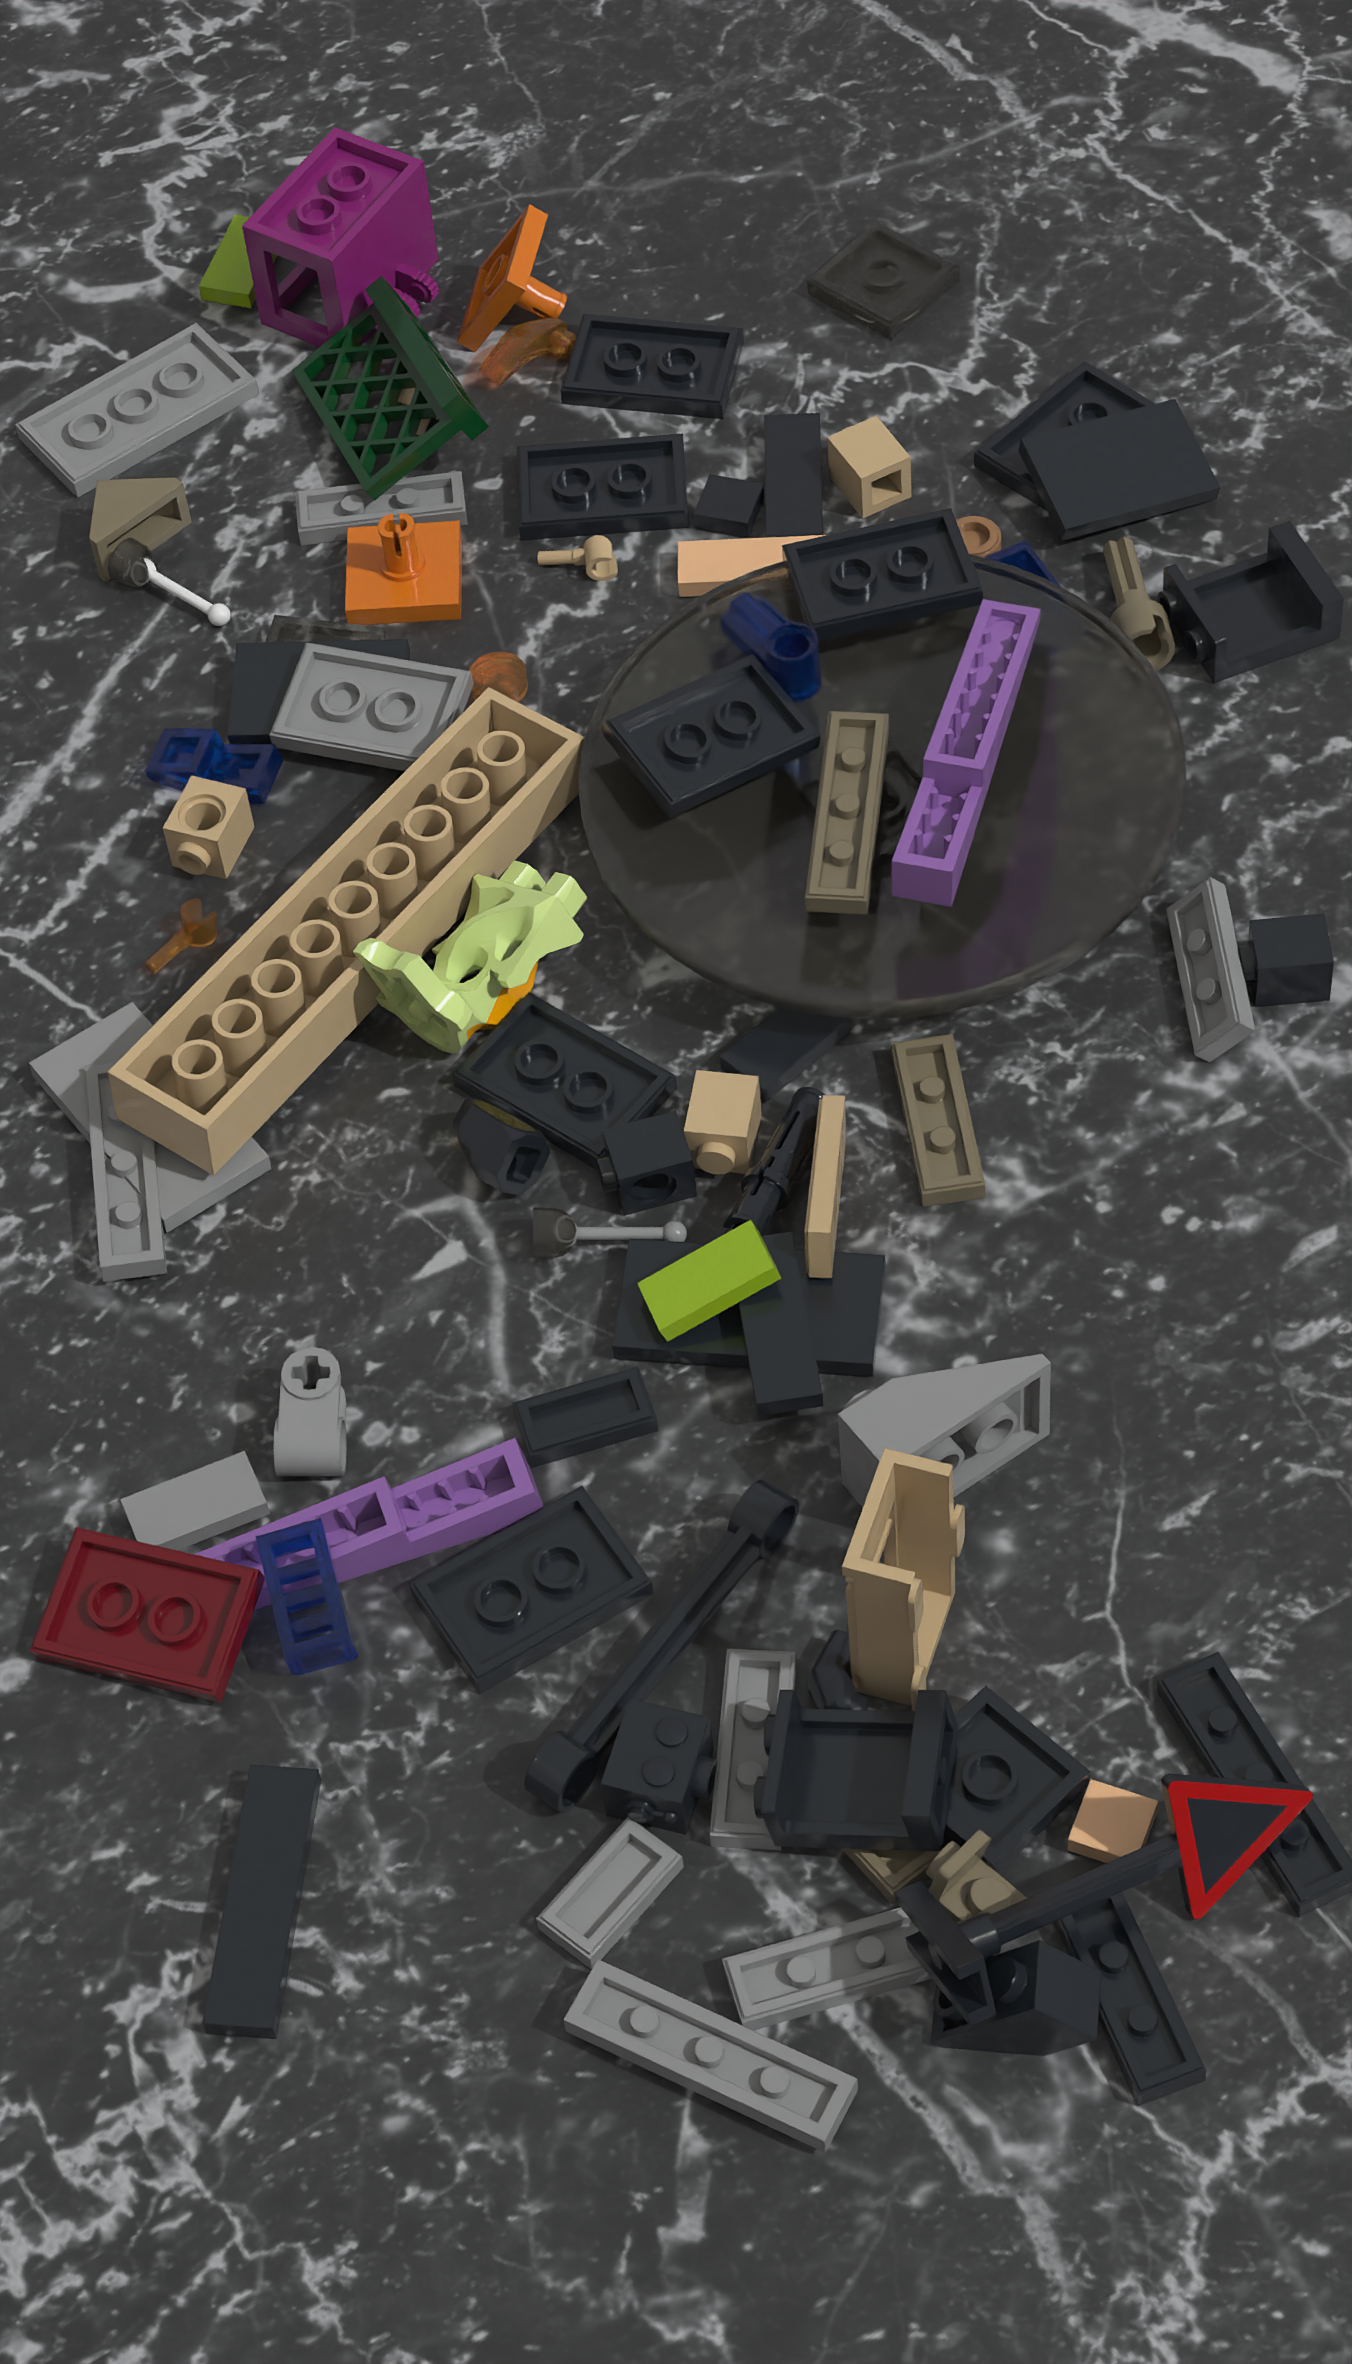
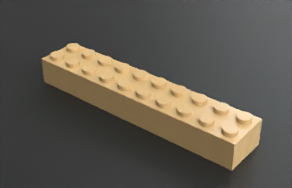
[108,687,586,1176]

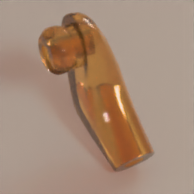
[478,318,576,387]

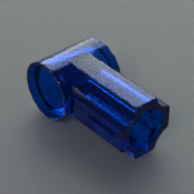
[720,591,822,702]

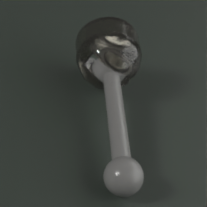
[533,1207,687,1259]

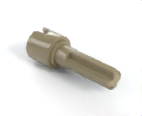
[1103,536,1175,674]

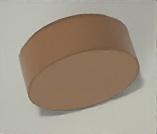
[956,516,1001,571]

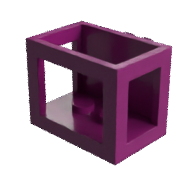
[242,127,439,347]

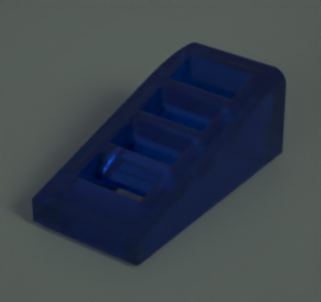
[255,1518,358,1675]

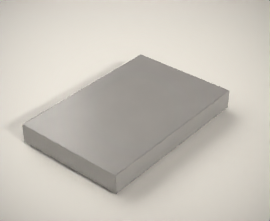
[270,642,474,771]

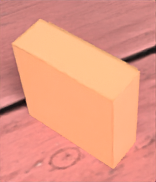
[1068,1779,1158,1863]

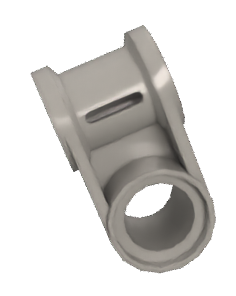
[274,1347,347,1477]

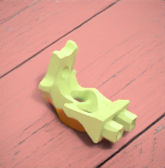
[353,861,587,1054]

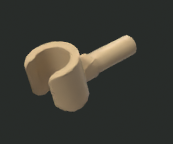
[538,535,618,581]

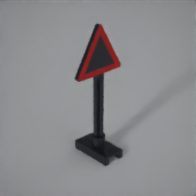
[895,1773,1313,2026]

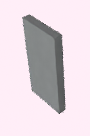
[15,323,259,498]
[29,1002,271,1233]

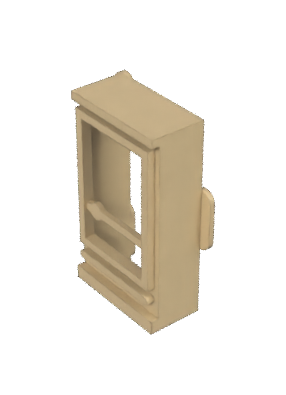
[842,1448,965,1711]

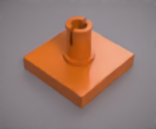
[457,204,567,352]
[345,513,462,626]

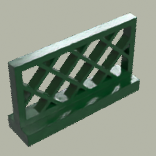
[292,275,489,501]

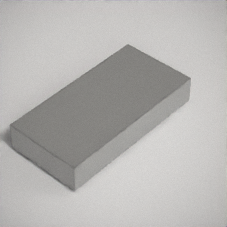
[120,1451,270,1551]
[536,1818,684,1969]

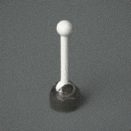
[108,538,231,626]

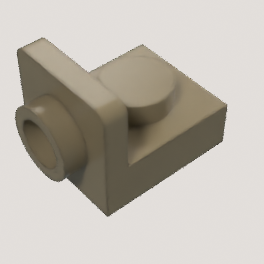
[926,1830,1027,1947]

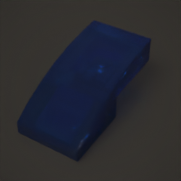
[145,728,284,804]

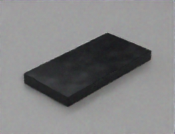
[612,1238,886,1376]

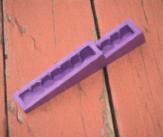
[892,599,1041,907]
[195,1438,544,1610]

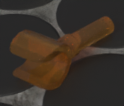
[144,899,217,975]

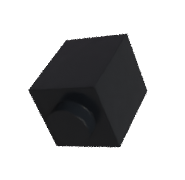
[1238,913,1334,1007]

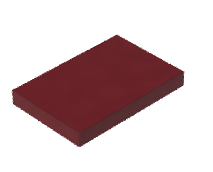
[29,1527,265,1703]

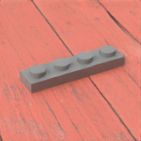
[85,1061,167,1282]
[564,1959,858,2153]

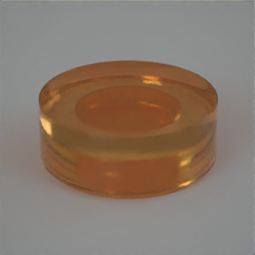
[469,652,528,702]

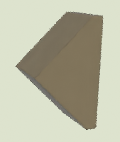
[89,478,192,583]

